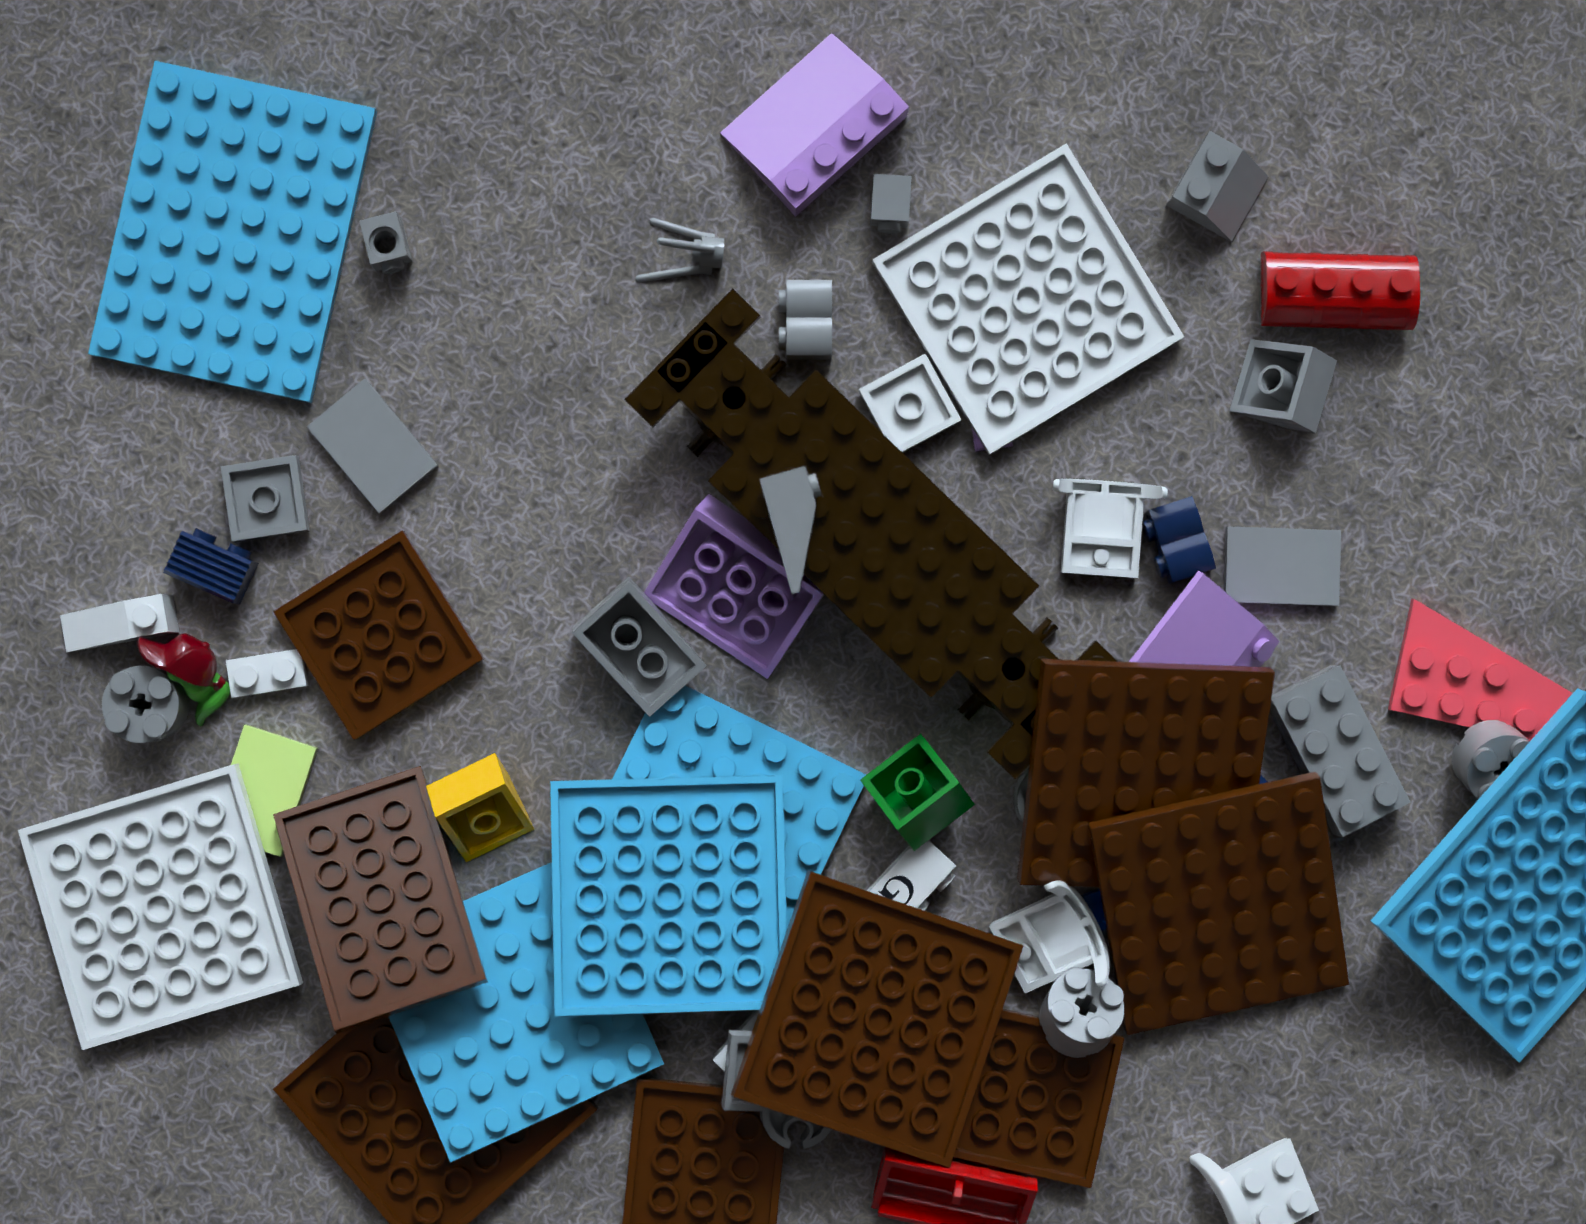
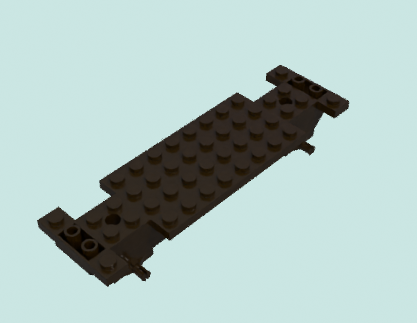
[624,288,1118,780]

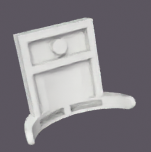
[1053,479,1168,578]
[989,881,1110,993]
[1189,1138,1319,1224]

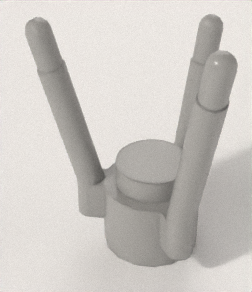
[635,218,725,282]

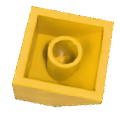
[426,753,535,862]

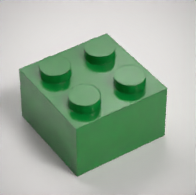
[860,733,975,851]

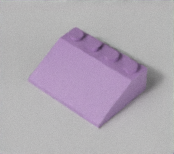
[720,33,909,217]
[644,494,824,679]
[1129,571,1280,667]

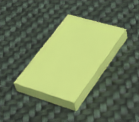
[231,725,318,857]

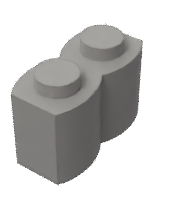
[779,280,832,360]

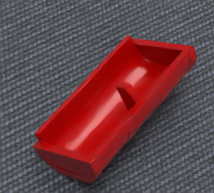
[1261,251,1420,330]
[871,1147,1038,1224]

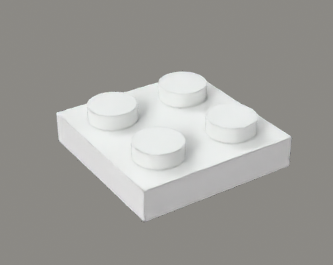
[858,353,961,453]

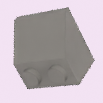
[1166,131,1269,242]
[1229,339,1337,433]

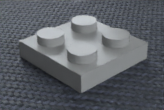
[220,455,310,542]

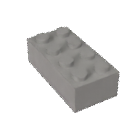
[1270,665,1411,837]

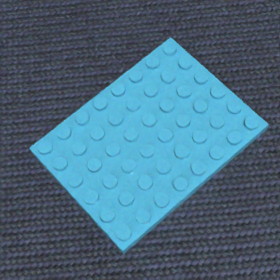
[88,61,377,403]
[1370,688,1586,1063]

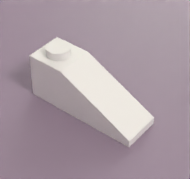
[60,594,179,653]

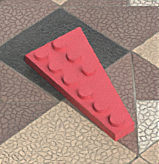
[1388,599,1573,741]

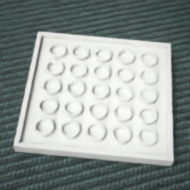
[872,143,1184,455]
[18,764,303,1050]

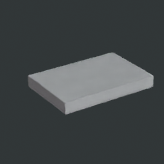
[307,378,439,514]
[1224,526,1341,606]

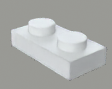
[226,649,309,698]

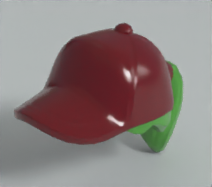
[138,633,230,727]

